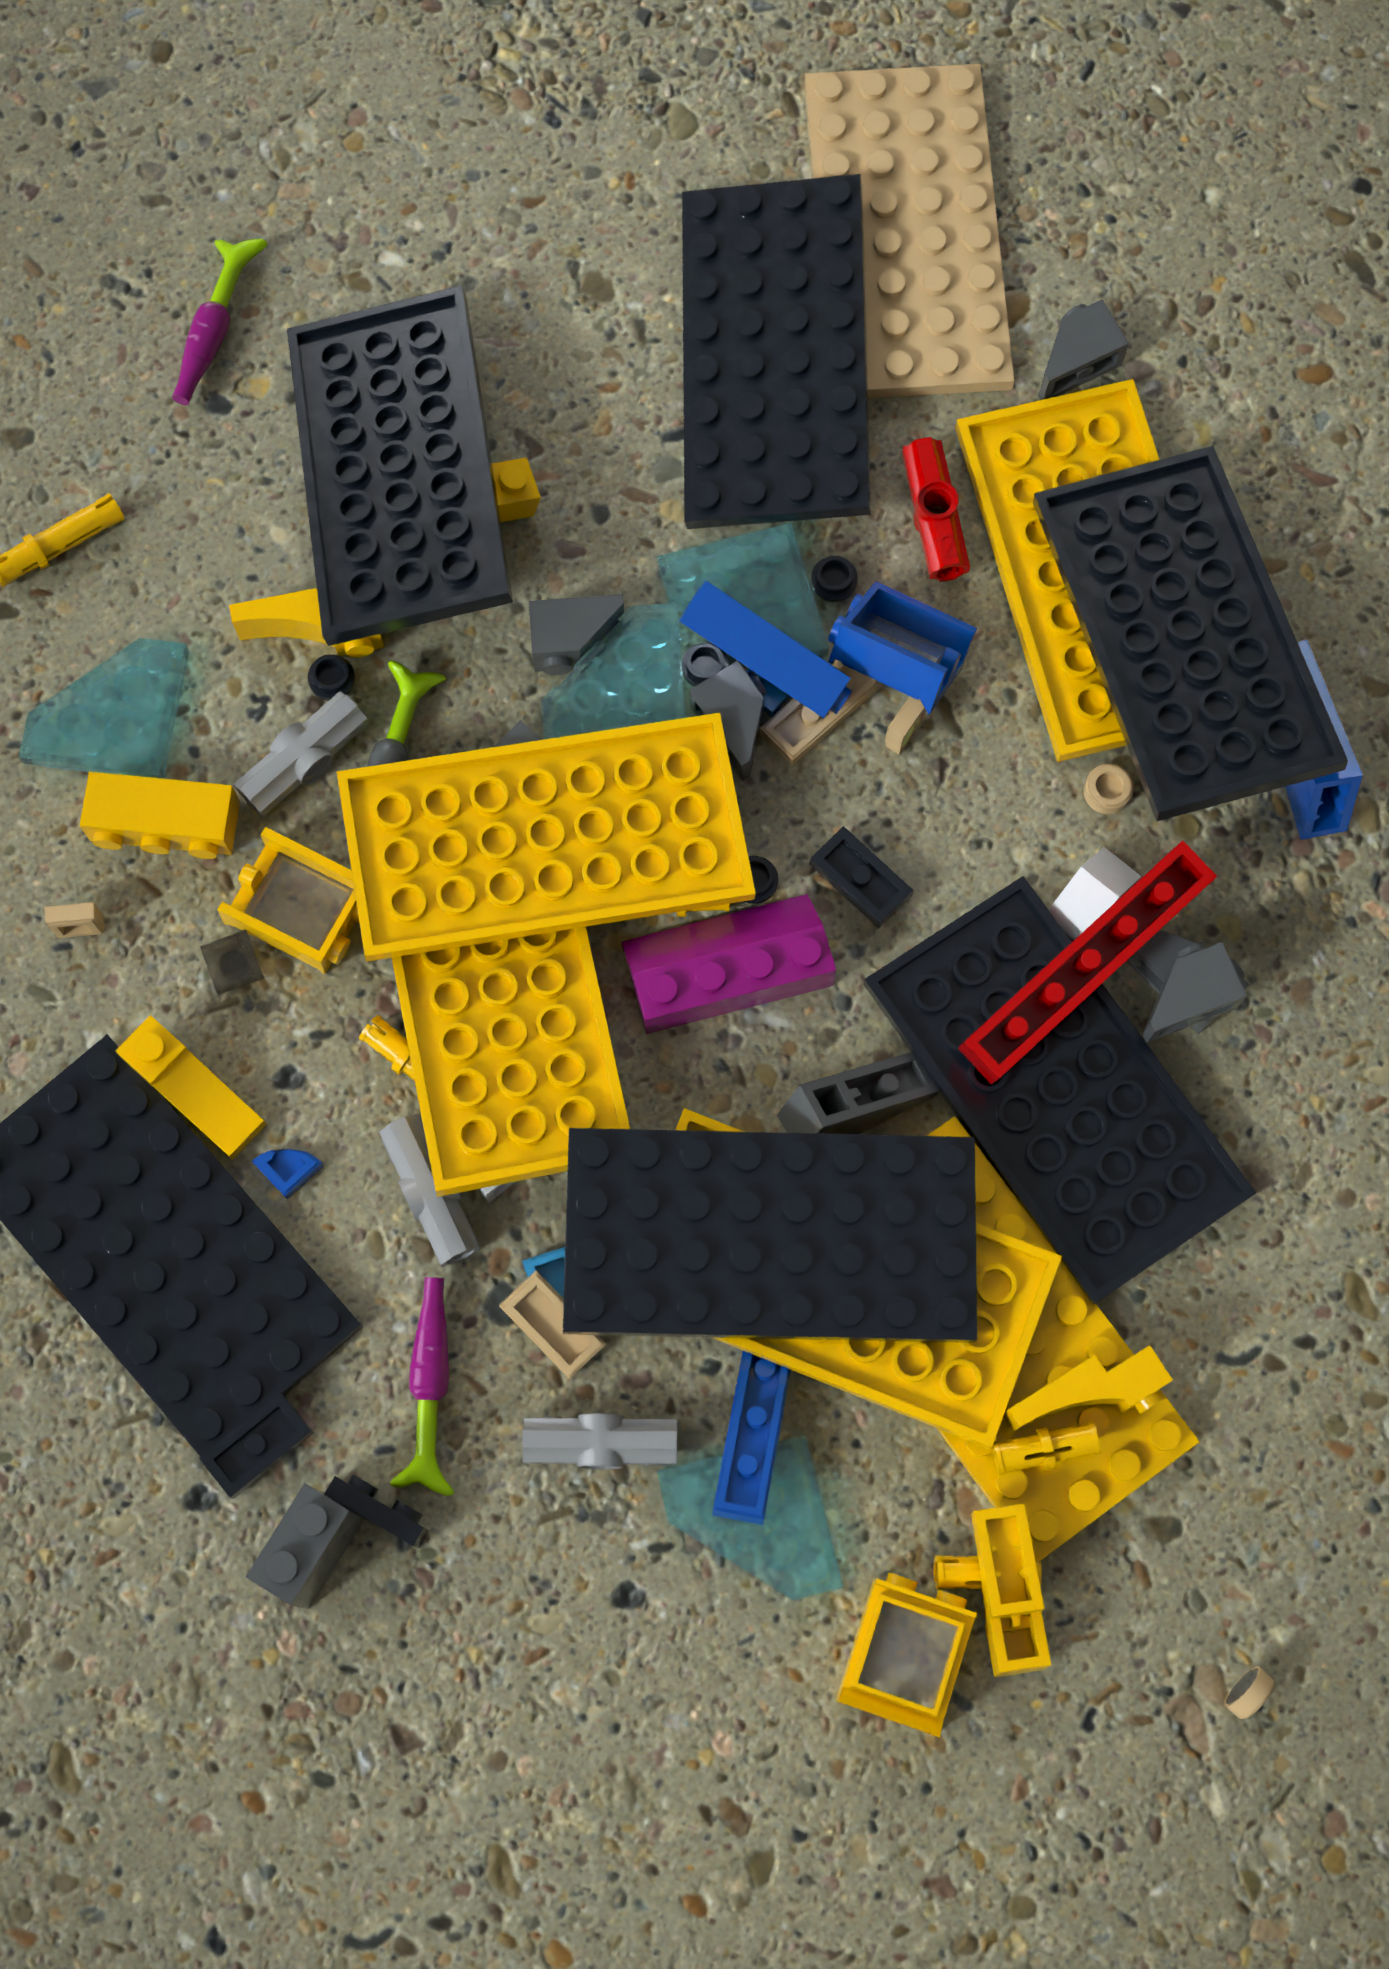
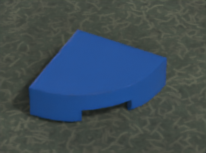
[252,1149,324,1199]

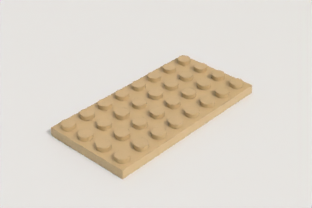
[804,64,1014,398]

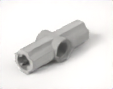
[233,691,369,817]
[379,1114,480,1267]
[522,1413,678,1469]

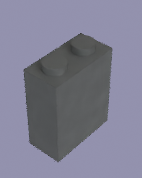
[246,1483,364,1609]

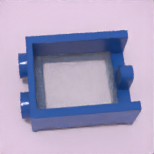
[828,581,977,715]

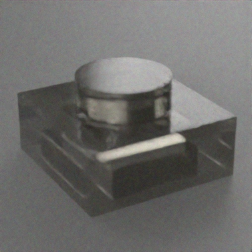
[200,930,265,995]

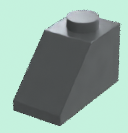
[1038,300,1129,400]
[529,594,625,675]
[690,660,766,781]
[1143,942,1247,1043]

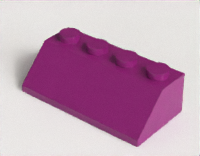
[621,894,836,1034]

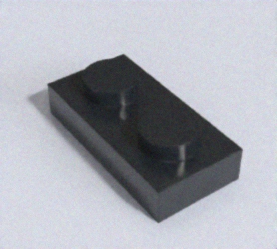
[809,826,913,928]
[199,1392,314,1499]
[324,1474,429,1549]

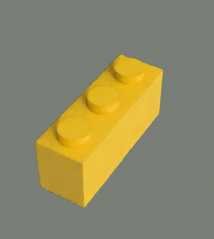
[79,771,240,859]

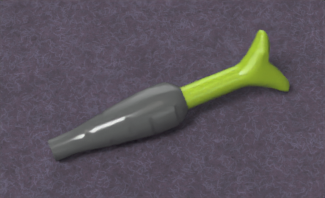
[367,661,446,767]

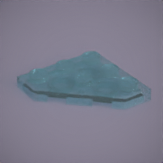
[657,523,829,657]
[542,603,686,739]
[19,638,189,779]
[656,1435,843,1601]

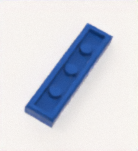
[712,1351,791,1525]

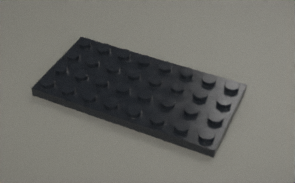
[682,174,871,529]
[287,285,513,646]
[1033,446,1348,822]
[863,876,1256,1305]
[0,1034,363,1457]
[563,1128,977,1343]

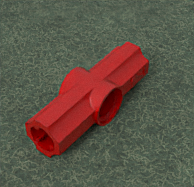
[902,437,970,582]

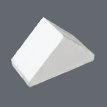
[1049,847,1141,942]

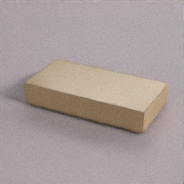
[499,1270,606,1379]

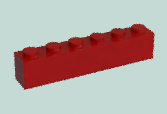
[958,840,1217,1084]

